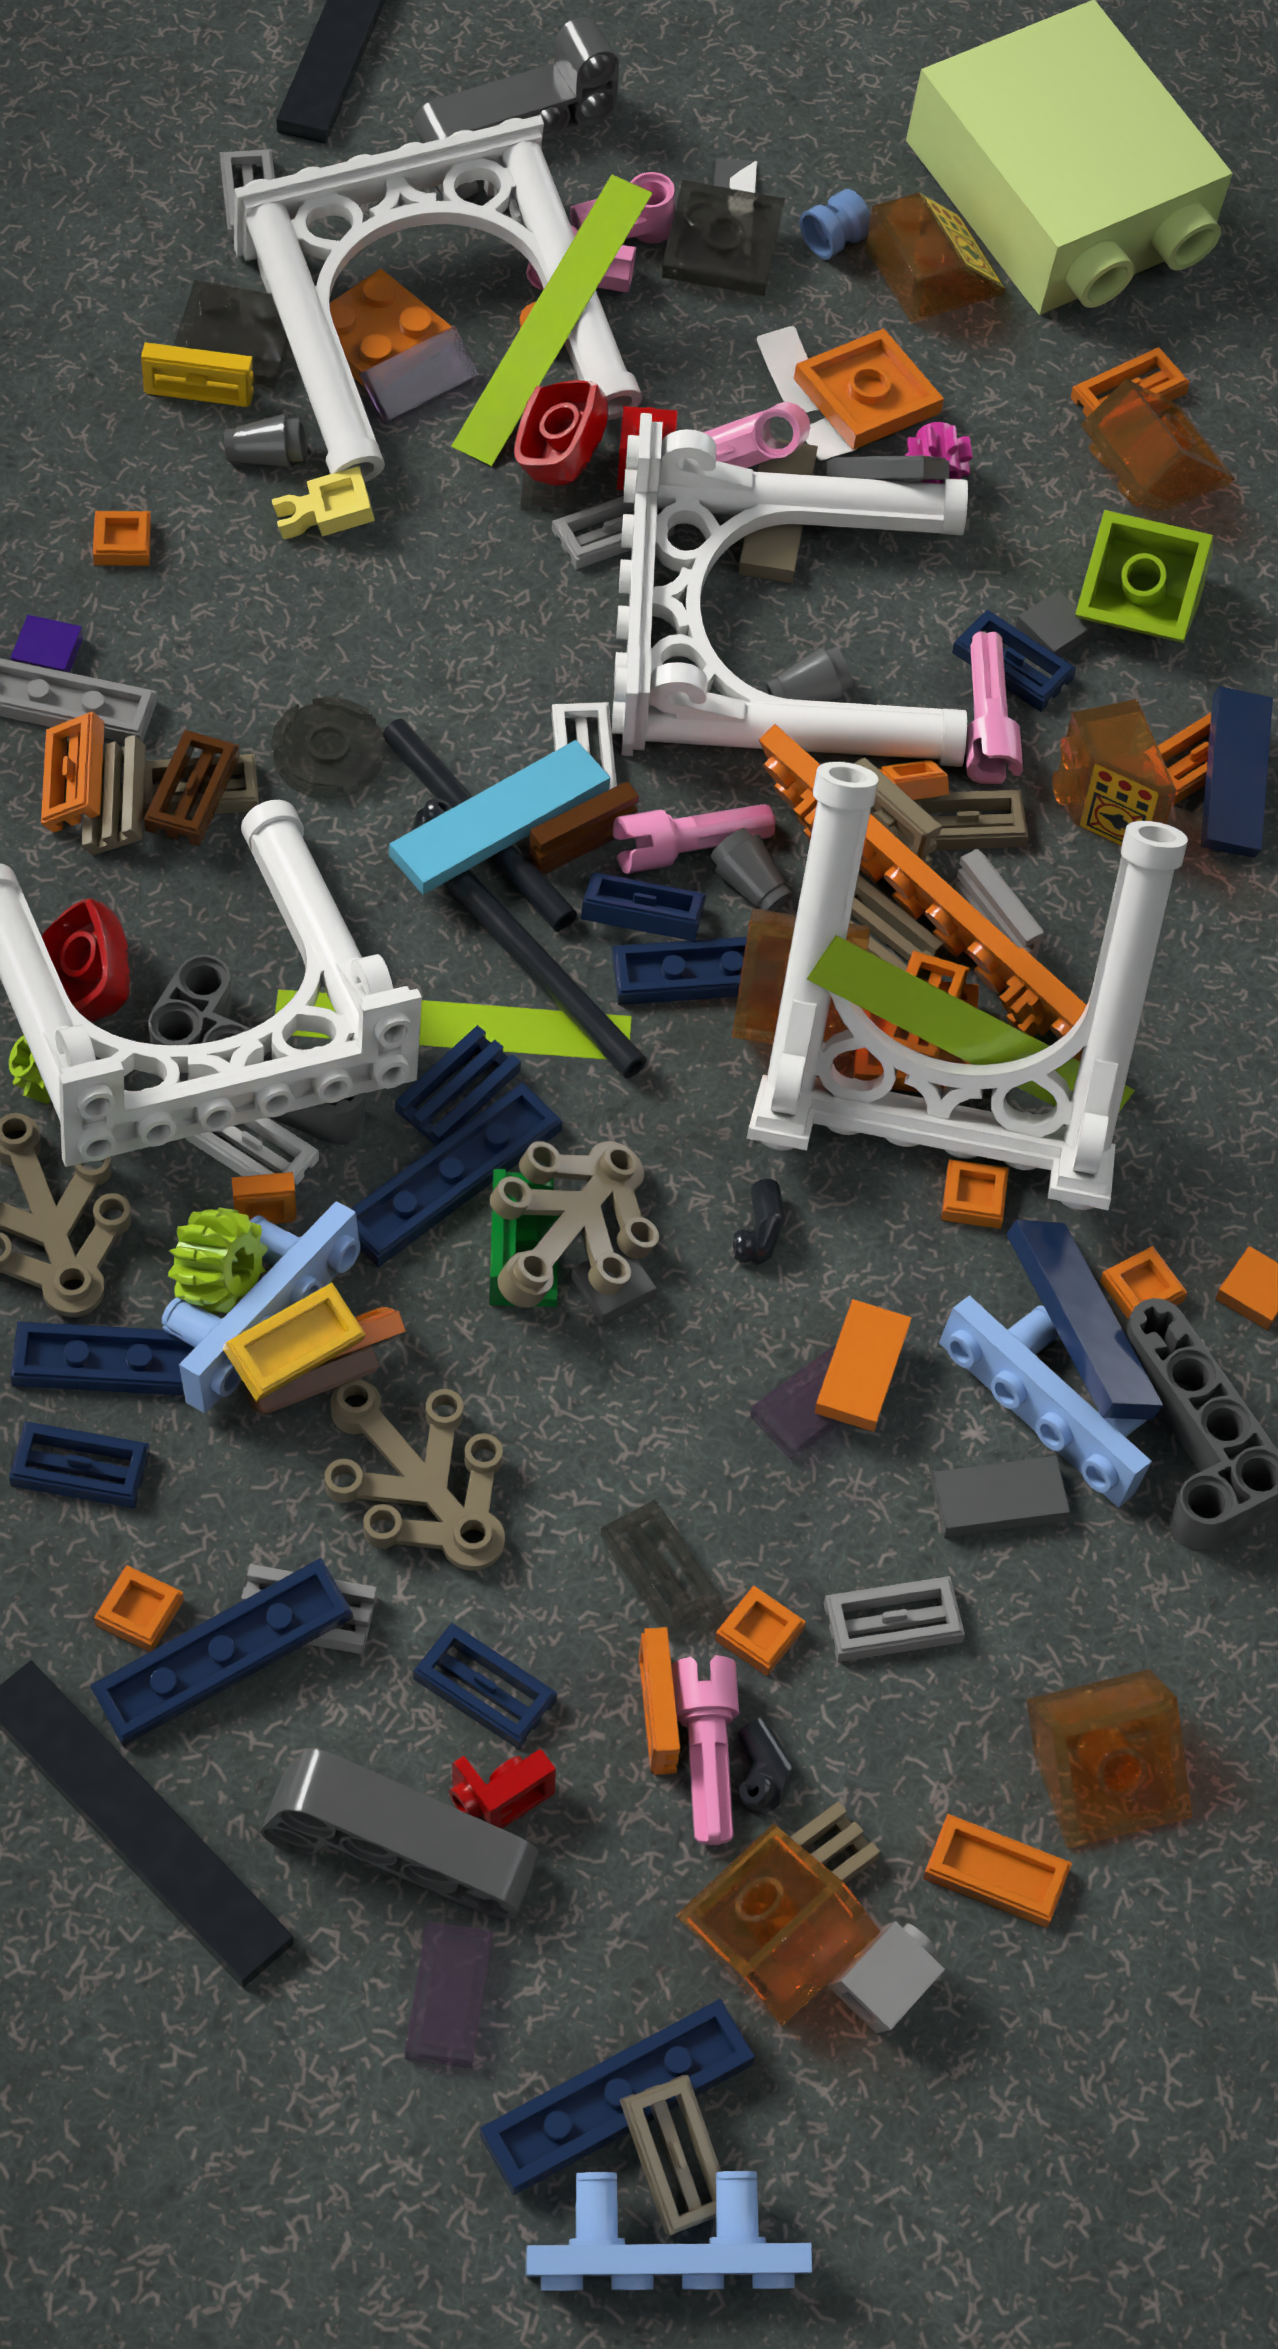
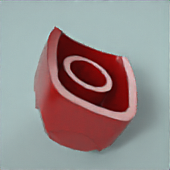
[514,380,609,486]
[41,898,130,1023]

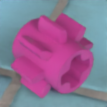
[905,422,973,484]

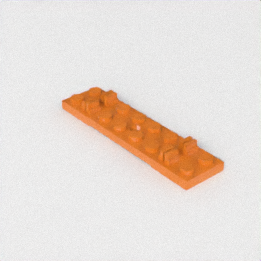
[759,724,1087,1061]

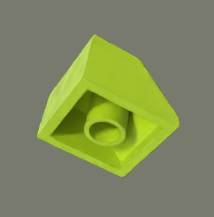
[1075,510,1213,643]

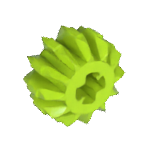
[168,1207,268,1315]

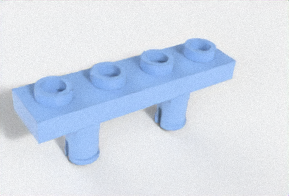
[162,1201,360,1414]
[939,1295,1152,1508]
[526,2171,812,2291]

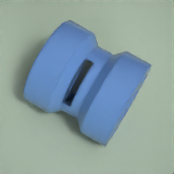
[799,189,873,260]

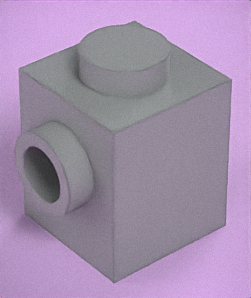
[828,1921,945,2034]

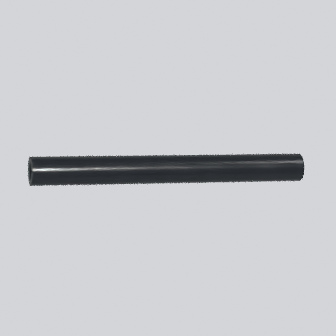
[382,718,577,932]
[443,869,647,1079]

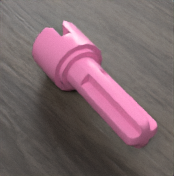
[965,631,1023,784]
[613,804,776,874]
[671,1655,739,1845]

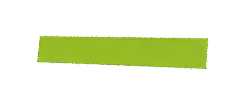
[451,174,653,466]
[807,935,1135,1112]
[275,989,632,1060]

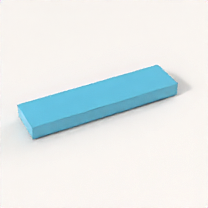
[389,740,611,895]

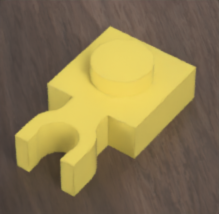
[272,466,375,539]

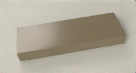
[738,439,818,583]

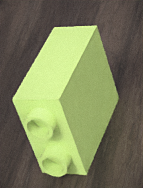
[906,0,1233,315]

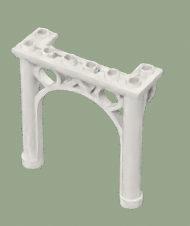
[234,115,642,482]
[611,413,968,767]
[747,762,1188,1210]
[0,800,422,1167]

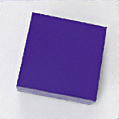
[10,614,83,673]

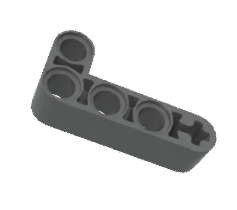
[413,17,619,143]
[148,954,366,1144]
[1125,1298,1278,1551]
[260,1749,540,1919]

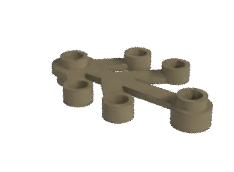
[0,1113,132,1318]
[490,1141,659,1308]
[324,1379,505,1570]

